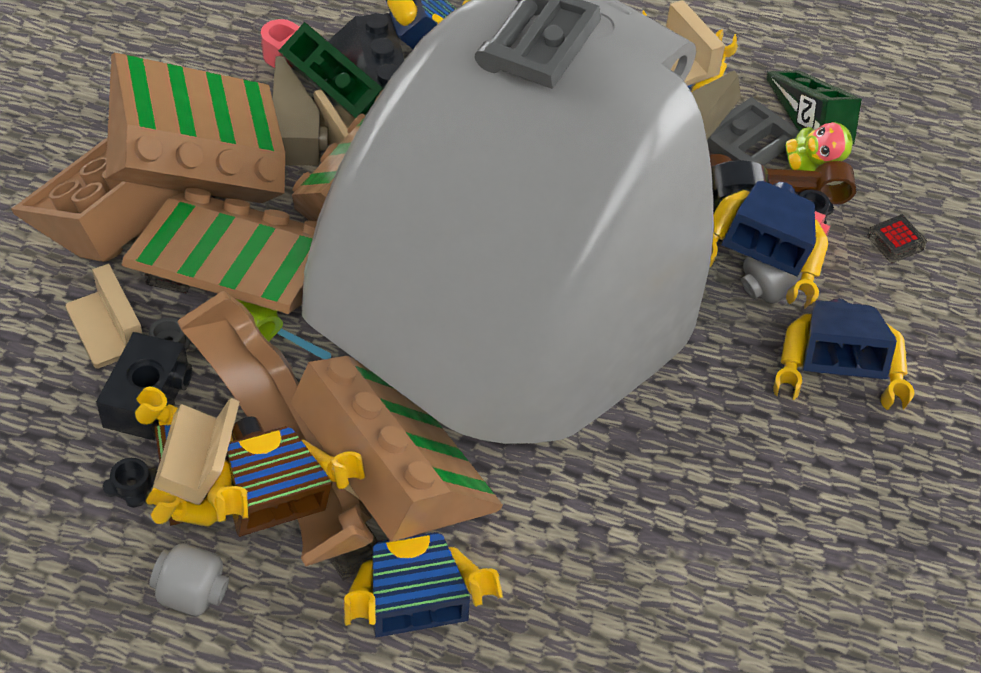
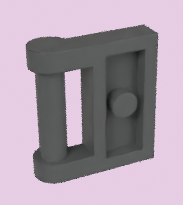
[475,0,601,89]
[707,97,799,166]

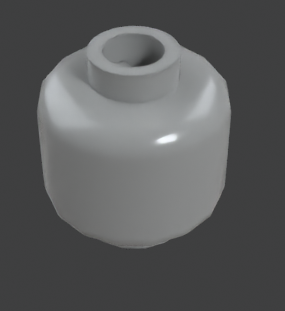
[741,257,802,304]
[149,543,229,617]

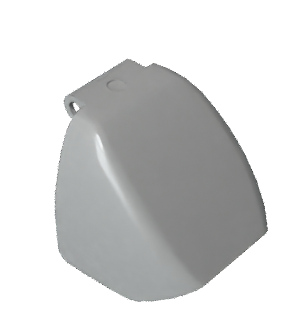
[302,0,714,444]

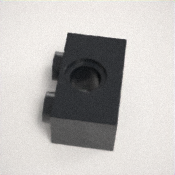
[96,332,192,441]

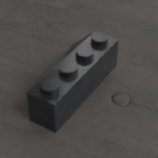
[328,13,404,116]

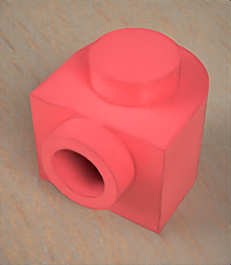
[261,19,299,68]

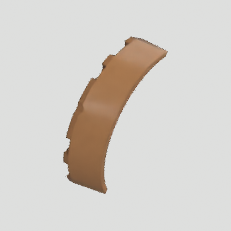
[177,291,374,567]

